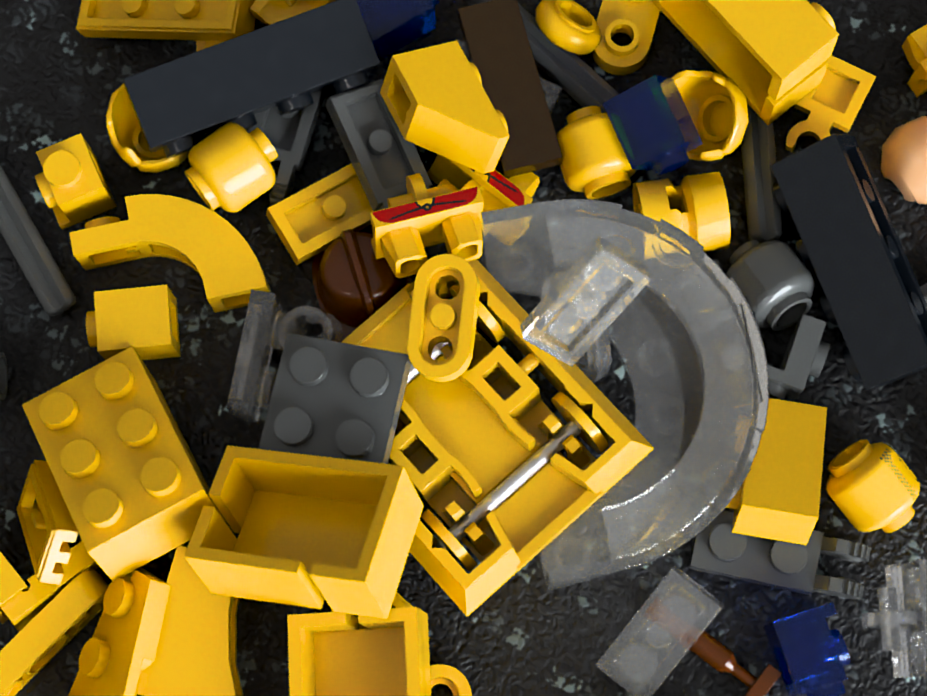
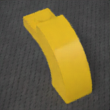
[69,194,273,313]

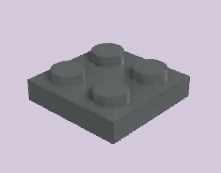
[258,333,412,464]

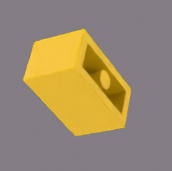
[724,395,827,545]

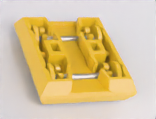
[341,251,654,617]

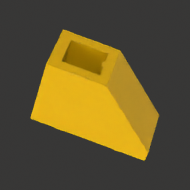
[380,40,510,174]

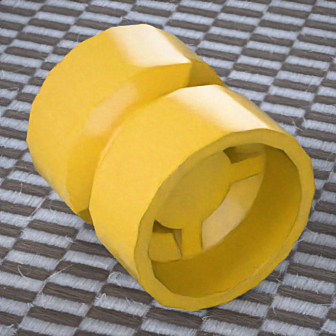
[633,172,731,260]

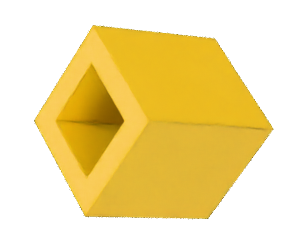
[86,284,181,361]

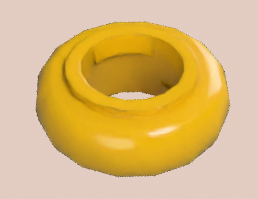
[535,0,602,55]

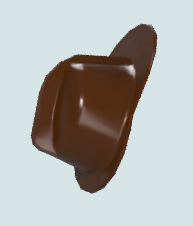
[312,226,412,342]

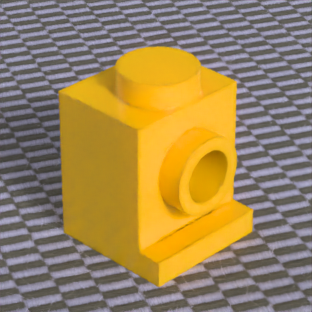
[35,133,117,230]

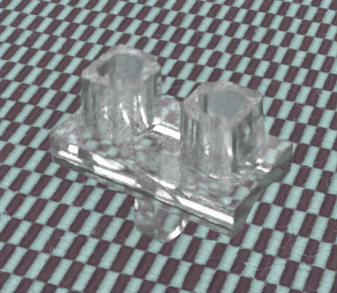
[861,559,927,678]

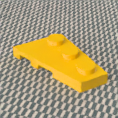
[68,567,171,696]

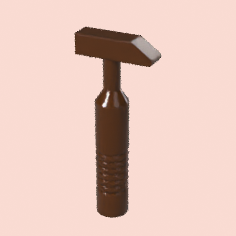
[643,595,782,696]

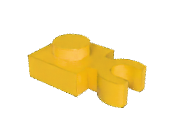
[785,55,876,152]

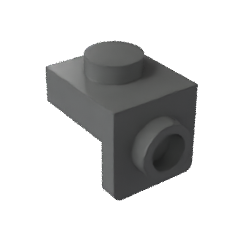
[737,314,830,402]

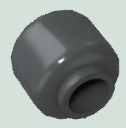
[724,240,815,331]

